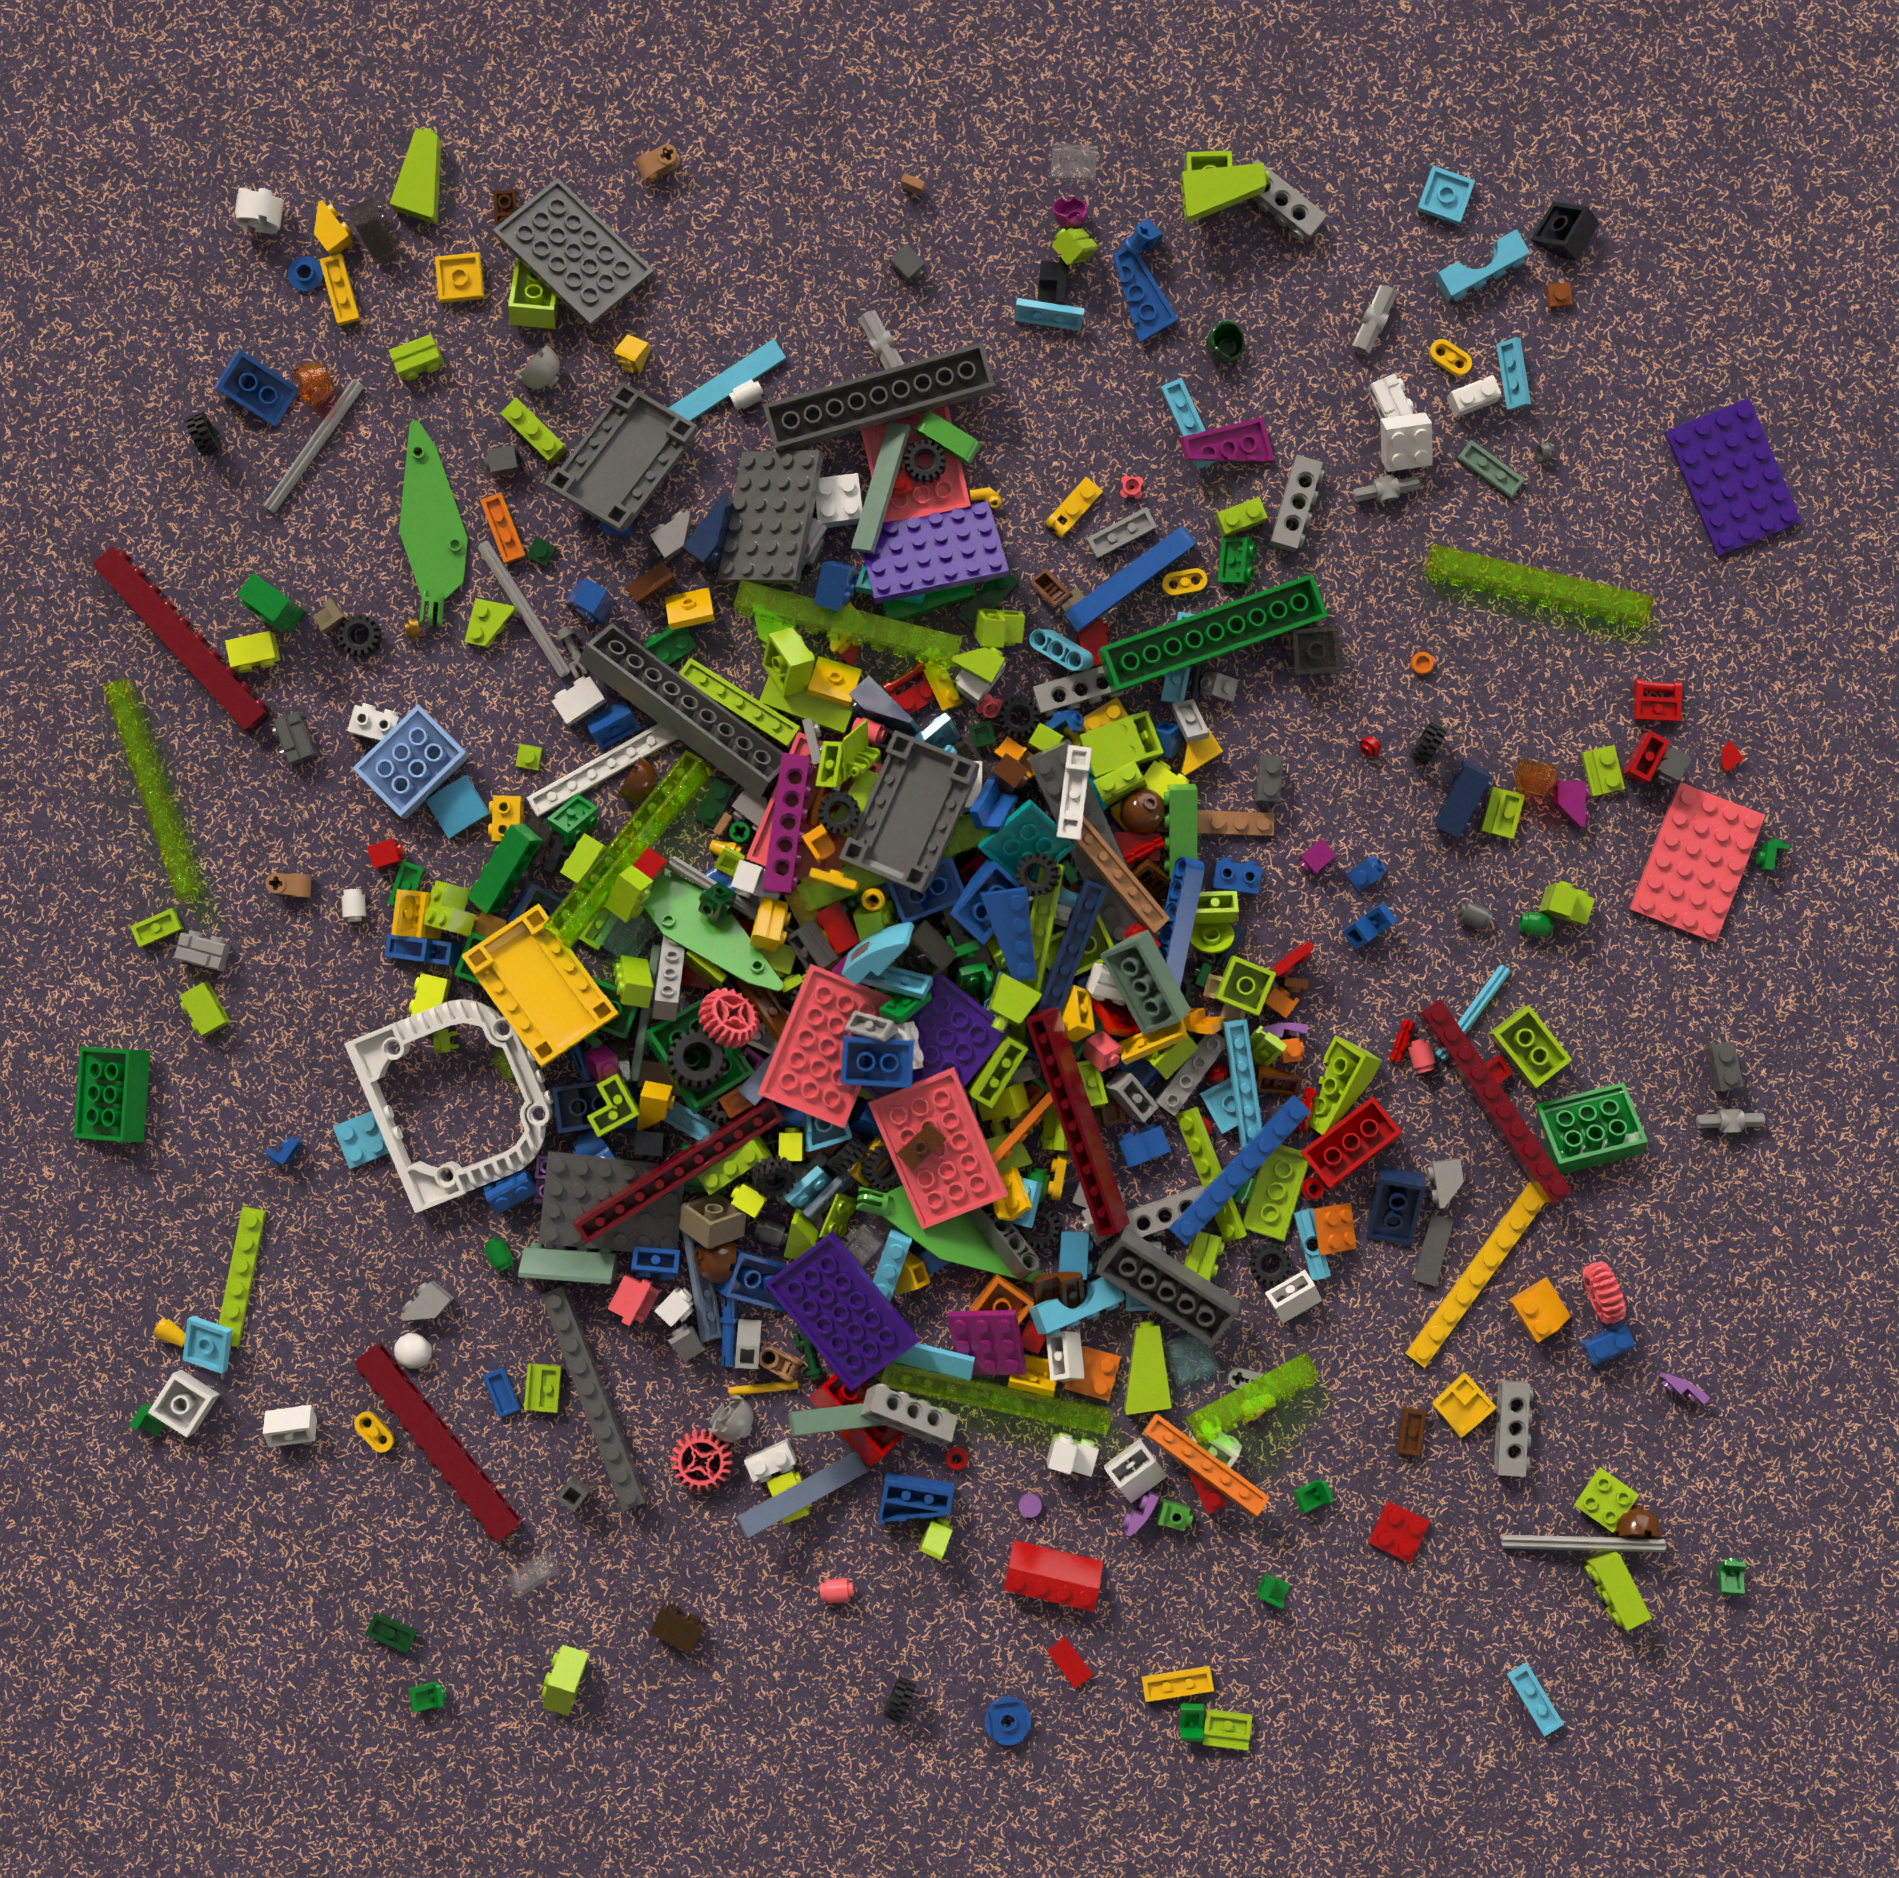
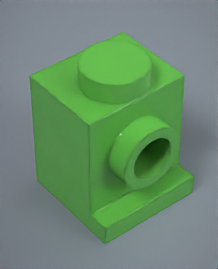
[1156,1499,1193,1531]

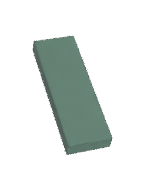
[1457,440,1525,499]

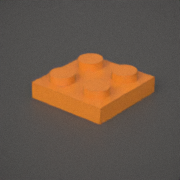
[1314,1203,1357,1255]
[1064,1345,1121,1401]

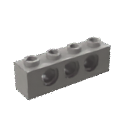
[1252,159,1327,242]
[1269,455,1325,553]
[1032,666,1124,717]
[652,935,685,1021]
[1154,1033,1226,1116]
[1125,1185,1204,1239]
[1494,1380,1533,1477]
[861,1384,958,1447]

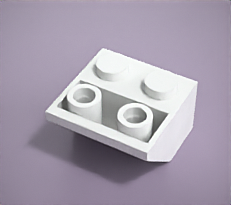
[1103,1438,1168,1503]

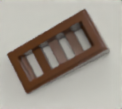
[1029,568,1073,610]
[1130,856,1171,901]
[1254,1064,1303,1096]

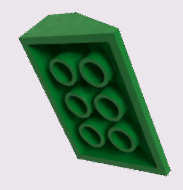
[645,997,754,1114]
[73,1046,150,1142]
[1536,1082,1648,1174]

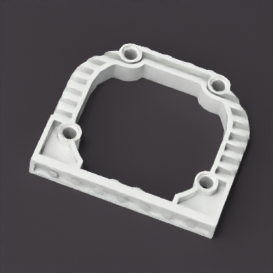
[344,999,554,1213]

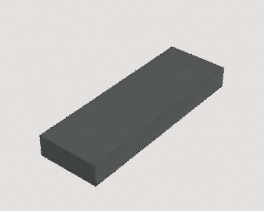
[1412,1213,1454,1286]

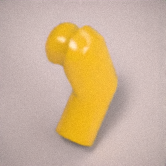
[969,487,1002,509]

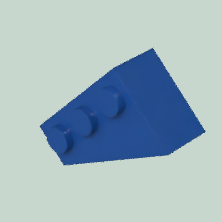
[814,561,859,612]
[564,578,616,625]
[877,1472,954,1525]

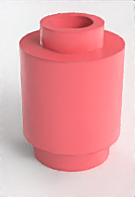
[851,717,887,746]
[1408,1039,1436,1073]
[820,1578,854,1604]

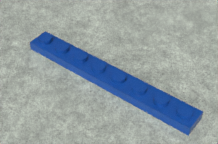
[1168,1095,1311,1245]

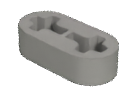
[1227,1367,1271,1394]

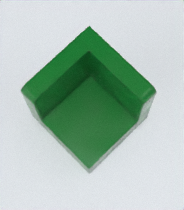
[129,1403,166,1436]
[1256,1572,1290,1609]

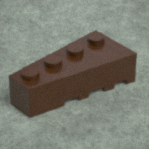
[988,753,1029,795]

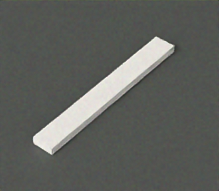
[527,723,679,818]

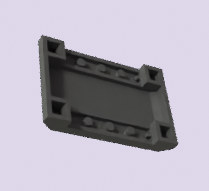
[544,382,698,533]
[839,730,979,893]

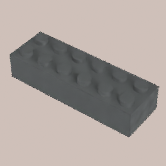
[1096,1228,1240,1347]

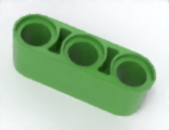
[914,410,982,465]

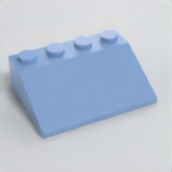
[353,704,471,819]

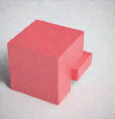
[608,1273,661,1326]

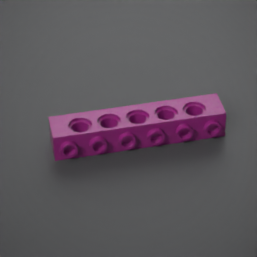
[763,752,814,896]

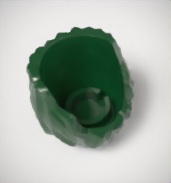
[1206,319,1245,365]

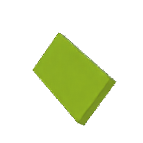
[1242,1144,1308,1242]

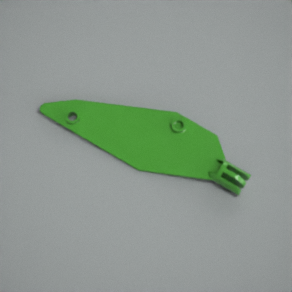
[399,420,468,627]
[629,846,783,991]
[856,1185,1044,1284]

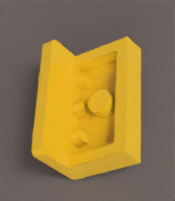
[1008,1354,1056,1397]

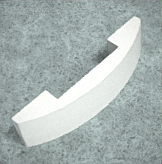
[1057,745,1092,840]

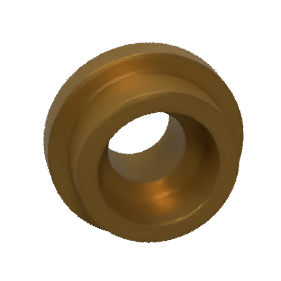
[404,618,421,640]

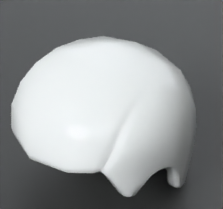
[394,1333,432,1369]

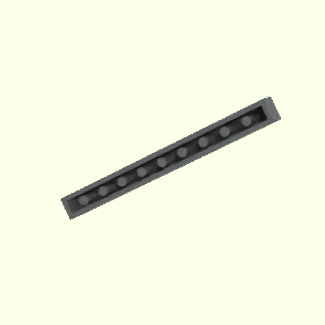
[541,1284,647,1511]

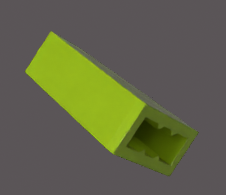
[389,128,441,224]
[1180,163,1269,224]
[1124,1320,1172,1415]

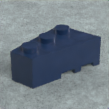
[1433,758,1492,838]

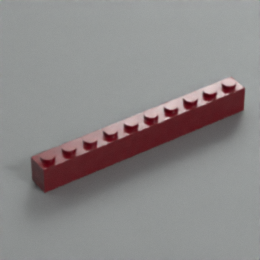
[92,546,270,733]
[1416,999,1572,1204]
[1026,1007,1130,1236]
[574,1098,784,1244]
[355,1342,523,1542]

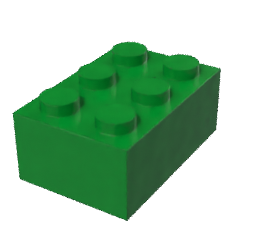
[236,573,307,633]

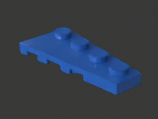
[1112,247,1178,344]
[980,887,1036,981]

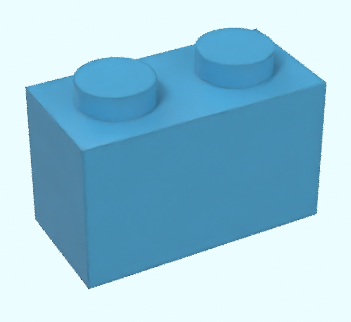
[1058,1231,1093,1280]

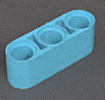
[1029,629,1094,671]

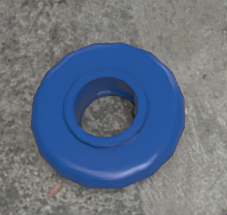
[288,256,323,291]

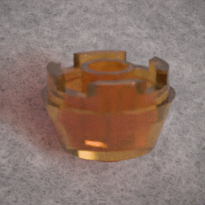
[291,362,335,407]
[1513,759,1559,797]

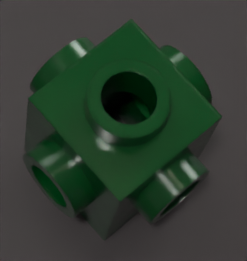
[698,882,737,922]

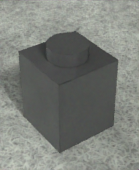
[890,243,925,284]
[484,445,521,477]
[555,1475,591,1512]

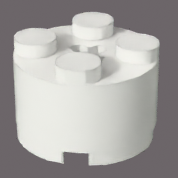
[234,188,284,234]

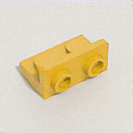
[992,1167,1033,1221]

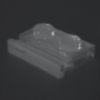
[1050,143,1098,181]

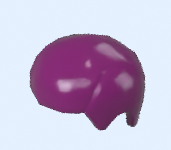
[1052,196,1089,228]

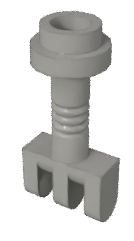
[557,626,588,678]

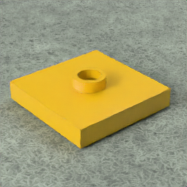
[435,252,485,303]
[665,587,715,630]
[806,656,862,707]
[809,868,860,892]

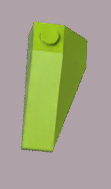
[1309,1035,1382,1135]

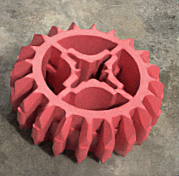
[698,988,760,1049]
[1583,1261,1626,1324]
[670,1429,733,1492]

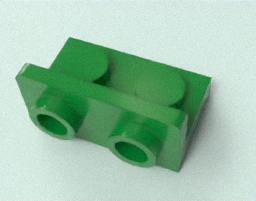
[1217,537,1257,587]
[643,625,698,666]
[547,794,598,847]
[955,962,994,1005]
[879,991,932,1025]

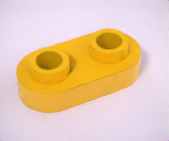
[1429,339,1472,376]
[1162,568,1207,596]
[1047,1154,1067,1201]
[354,1411,395,1452]

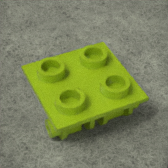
[841,719,881,781]
[819,1193,857,1240]
[1574,1467,1639,1533]

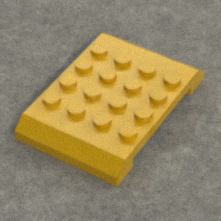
[461,904,619,1068]

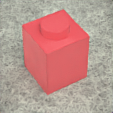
[1083,1031,1122,1072]

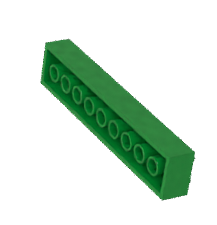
[1097,574,1328,695]

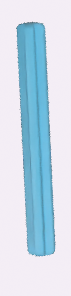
[1436,965,1510,1061]

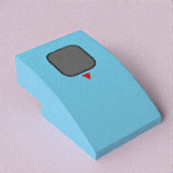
[842,922,914,985]

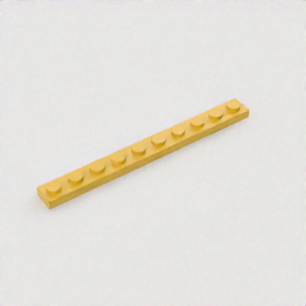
[1405,1181,1545,1368]

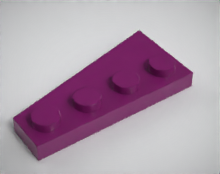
[1179,417,1275,462]

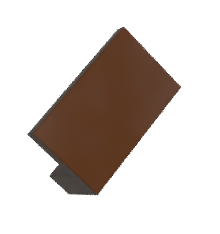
[626,561,676,607]

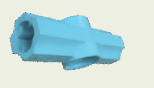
[1294,1208,1331,1280]

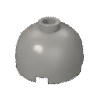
[516,344,560,390]
[708,1395,754,1442]

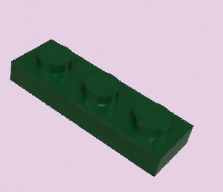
[957,572,1019,632]

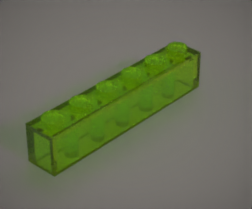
[1184,1352,1320,1444]

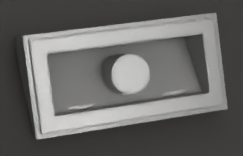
[844,1011,898,1042]

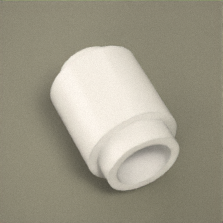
[729,379,764,410]
[341,889,366,922]

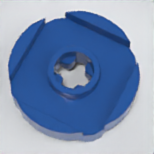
[985,1696,1031,1745]

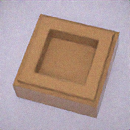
[901,174,925,197]
[713,812,734,837]

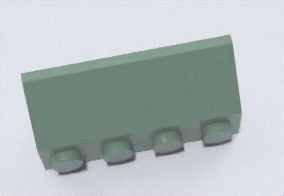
[1100,930,1191,1035]
[518,1242,618,1284]

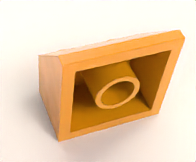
[1508,1277,1571,1343]

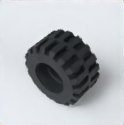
[667,1029,727,1093]

